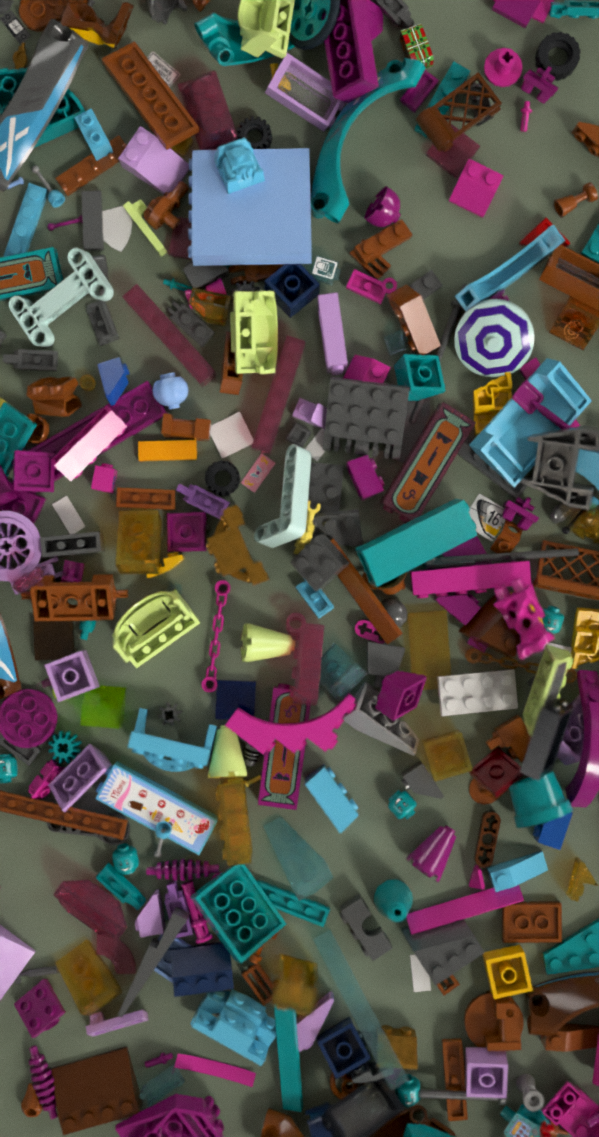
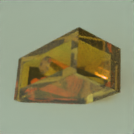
[189,288,231,326]

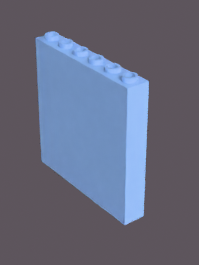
[188,148,312,266]

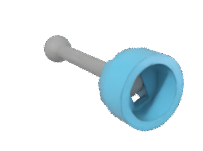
[32,165,65,208]
[154,821,172,858]

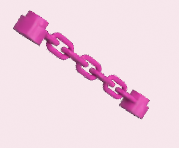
[202,580,231,693]

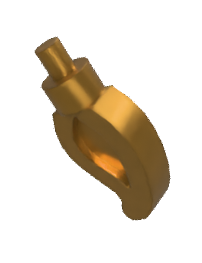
[13,42,28,69]

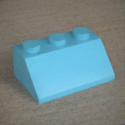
[305,764,359,833]

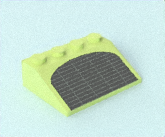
[522,644,573,736]

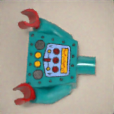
[500,1104,555,1137]

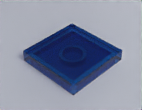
[215,680,256,720]

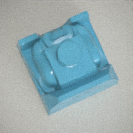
[214,138,265,194]

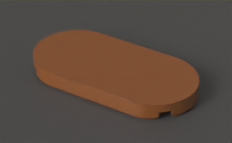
[19,0,89,32]

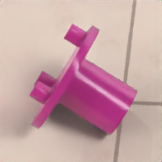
[484,48,523,87]

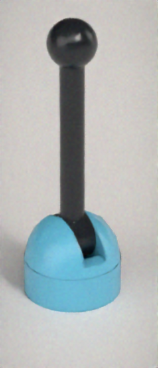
[562,496,599,534]

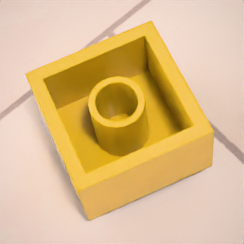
[482,944,533,999]

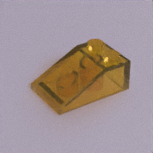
[55,939,123,1016]

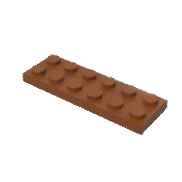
[102,41,199,150]

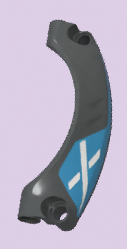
[0,19,89,192]

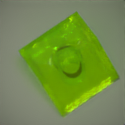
[80,685,126,729]

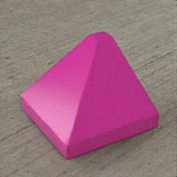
[469,865,485,889]

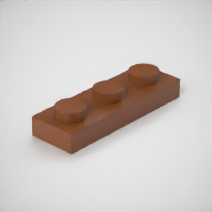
[354,219,413,265]
[116,487,176,510]

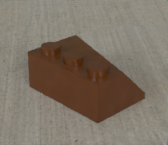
[457,591,531,658]

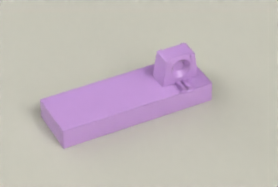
[86,1009,149,1037]

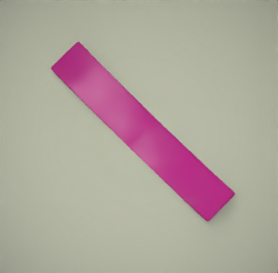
[174,1053,256,1087]

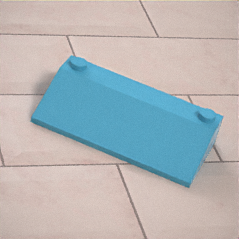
[469,358,592,488]

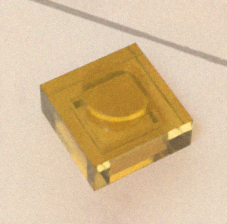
[170,137,193,158]

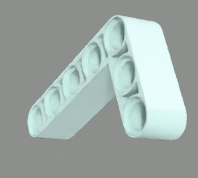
[254,444,311,548]

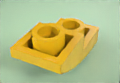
[146,552,185,578]

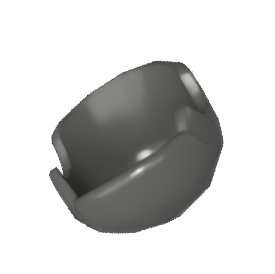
[381,598,408,627]

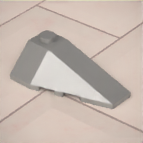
[342,681,420,755]

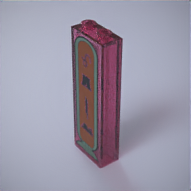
[379,402,476,523]

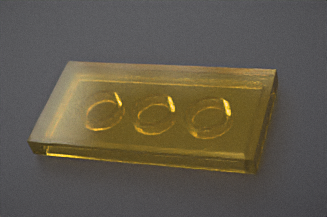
[407,610,451,690]

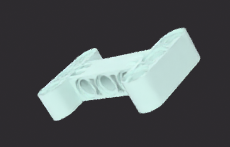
[9,248,114,347]

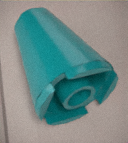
[374,879,413,922]

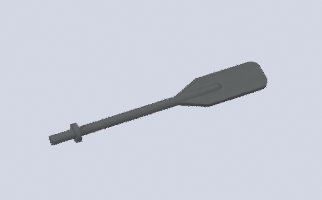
[389,284,467,463]

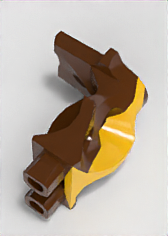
[53,0,134,49]

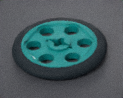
[289,0,340,50]

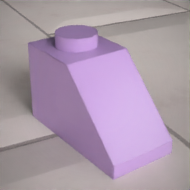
[135,889,166,937]

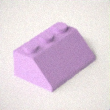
[48,744,112,812]

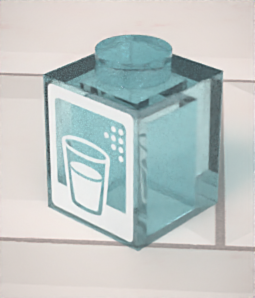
[311,255,341,286]

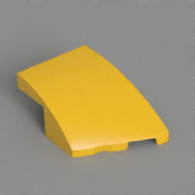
[473,372,513,436]
[571,607,599,669]

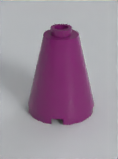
[406,825,456,883]

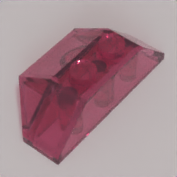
[53,880,127,940]

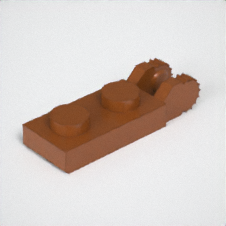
[228,264,283,285]

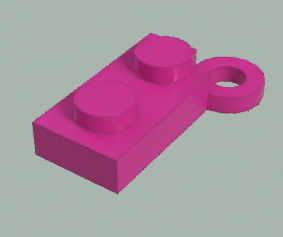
[346,269,397,305]

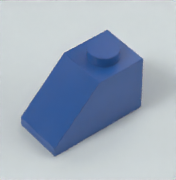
[97,357,130,406]
[533,812,573,850]

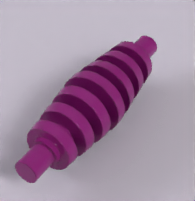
[146,859,219,881]
[28,1045,58,1119]

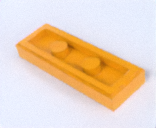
[138,440,197,462]

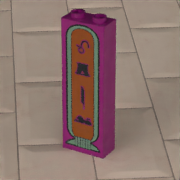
[258,683,312,810]

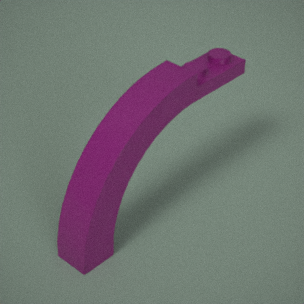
[565,670,599,808]

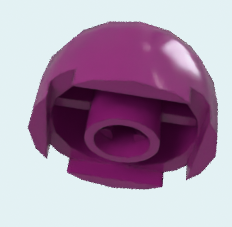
[364,186,401,227]

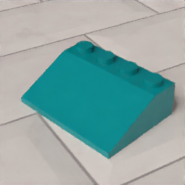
[190,860,286,963]

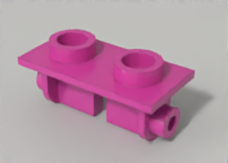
[28,759,65,799]

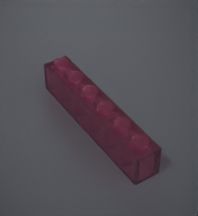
[122,284,217,388]
[251,335,306,456]

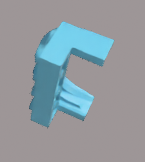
[128,708,217,772]

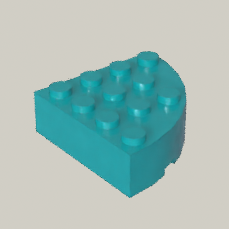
[0,68,85,148]

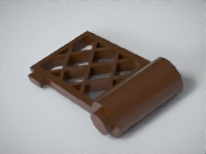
[415,72,502,153]

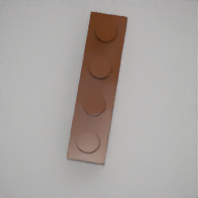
[442,1038,468,1121]

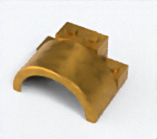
[206,505,270,586]

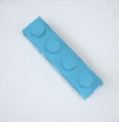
[4,183,49,257]

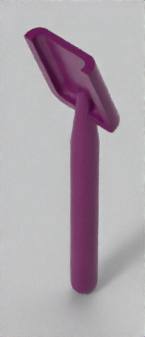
[512,380,572,429]

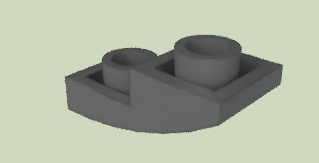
[350,1060,394,1083]

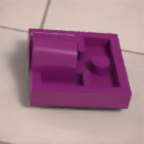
[14,979,66,1038]

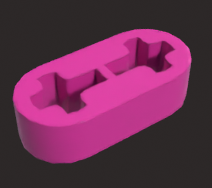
[354,620,386,644]

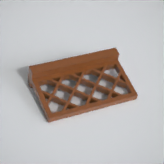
[533,540,599,601]

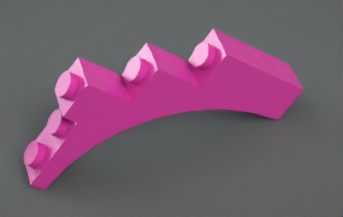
[225,693,356,754]

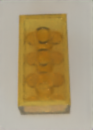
[215,777,253,866]
[272,953,319,1016]

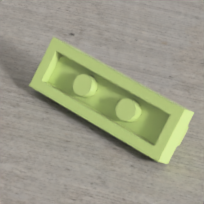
[123,199,167,257]

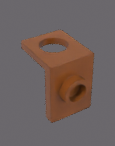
[490,520,523,553]

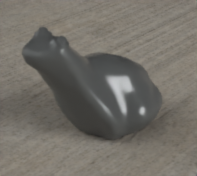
[550,504,580,524]

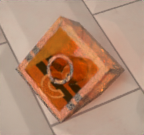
[549,296,599,350]

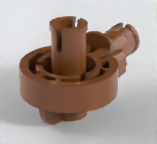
[144,181,189,230]

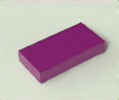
[400,70,439,113]

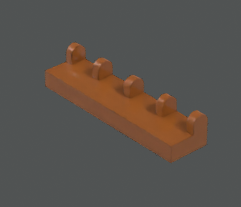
[55,135,127,196]

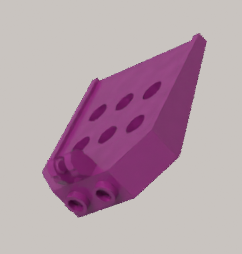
[115,1094,224,1137]

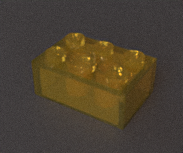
[115,510,162,575]

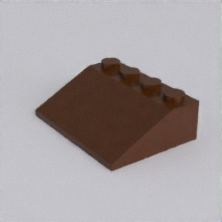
[52,1047,143,1135]

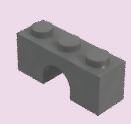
[339,893,393,961]

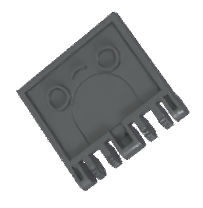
[323,377,410,460]

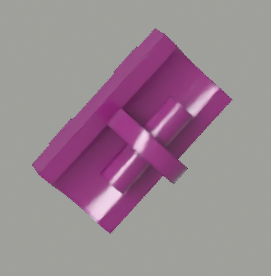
[521,66,558,104]
[501,496,539,531]
[61,560,85,582]

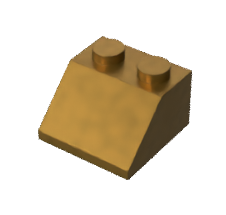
[375,1025,418,1069]

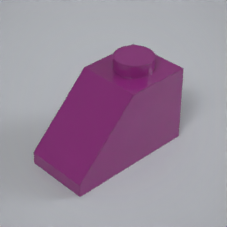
[434,594,481,625]

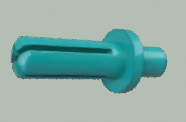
[163,278,192,291]

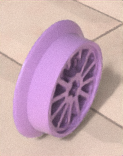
[0,511,42,581]

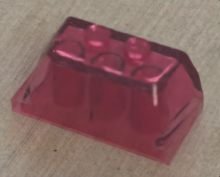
[178,70,238,150]

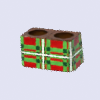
[399,23,434,69]

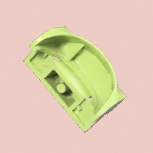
[238,0,295,59]
[230,291,278,374]

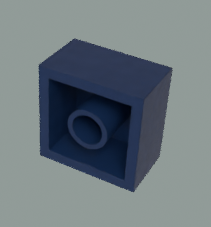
[264,264,320,318]
[316,1017,371,1079]

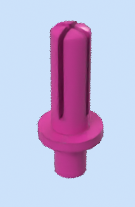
[520,101,532,132]

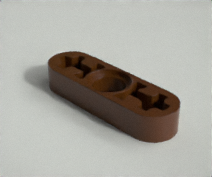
[474,810,501,868]

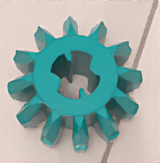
[48,730,82,764]

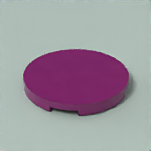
[0,689,58,748]

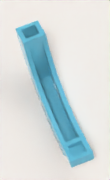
[455,225,565,311]

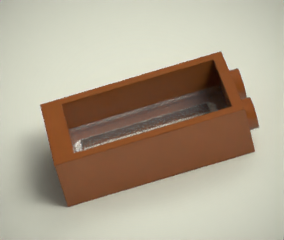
[539,245,599,311]

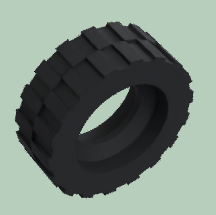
[535,32,581,81]

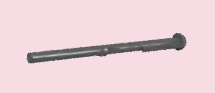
[423,548,579,569]

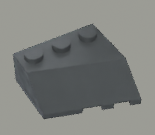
[401,919,485,986]

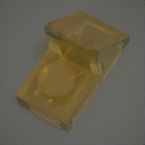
[566,857,598,902]

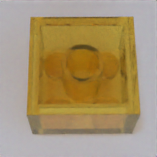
[421,730,473,782]

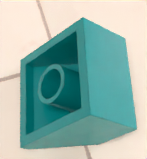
[394,354,446,401]

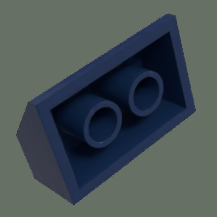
[170,942,234,997]

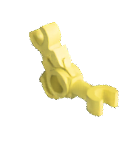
[294,500,321,554]

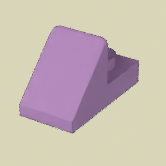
[292,398,327,430]

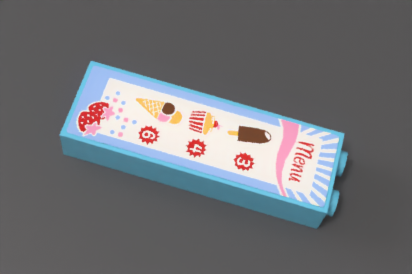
[95,761,219,855]

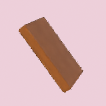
[502,901,562,943]

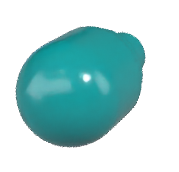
[79,620,97,640]

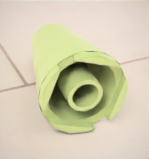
[241,623,295,662]
[208,725,247,778]

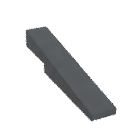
[117,907,190,1018]

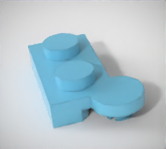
[296,579,334,619]

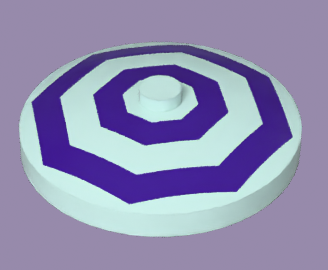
[454,299,534,378]

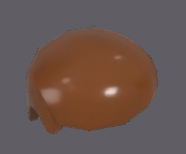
[25,413,49,444]

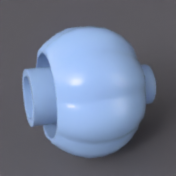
[152,372,189,410]

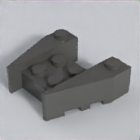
[521,425,599,510]

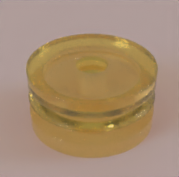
[79,374,96,391]

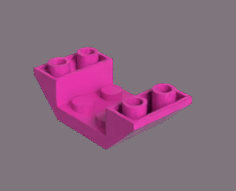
[541,1081,599,1137]

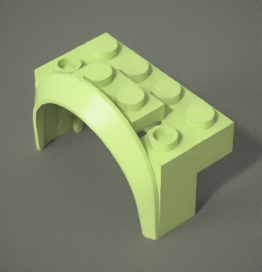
[112,589,200,669]

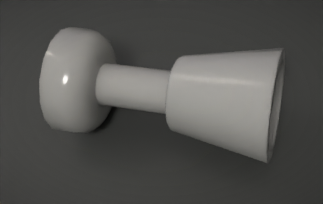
[516,1074,544,1111]

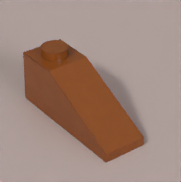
[219,332,243,395]
[541,1023,599,1052]

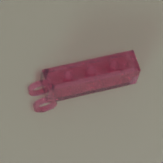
[286,613,324,706]

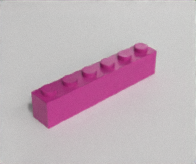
[410,560,531,598]

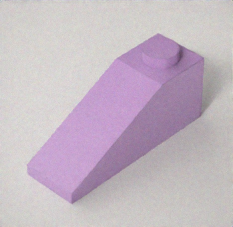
[296,991,334,1052]

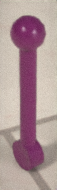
[47,215,83,231]

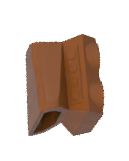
[26,376,82,417]

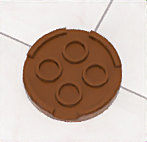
[464,991,524,1048]

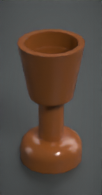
[554,182,598,218]

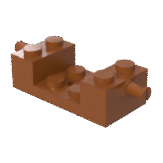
[21,574,128,621]

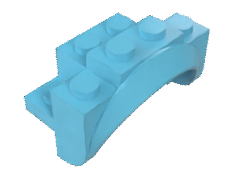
[190,989,276,1066]

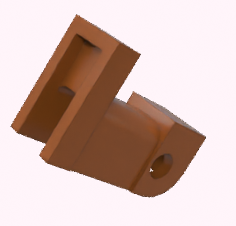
[161,413,211,441]
[484,996,521,1051]

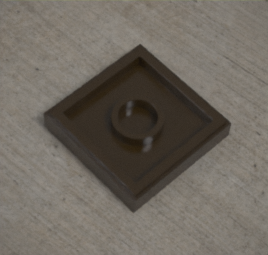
[33,621,75,660]

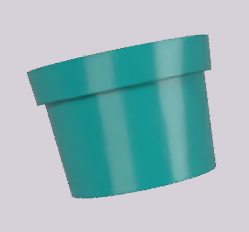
[509,771,573,828]

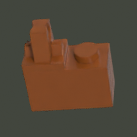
[485,714,532,762]

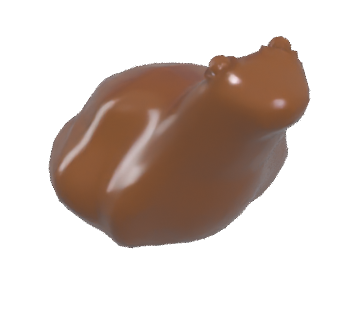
[21,1083,42,1117]

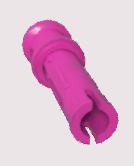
[181,881,213,943]

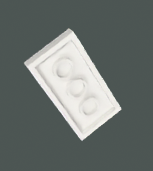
[437,669,518,716]

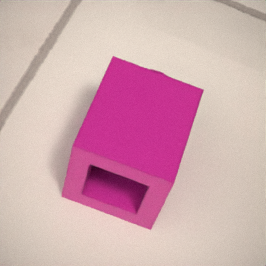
[91,463,118,494]

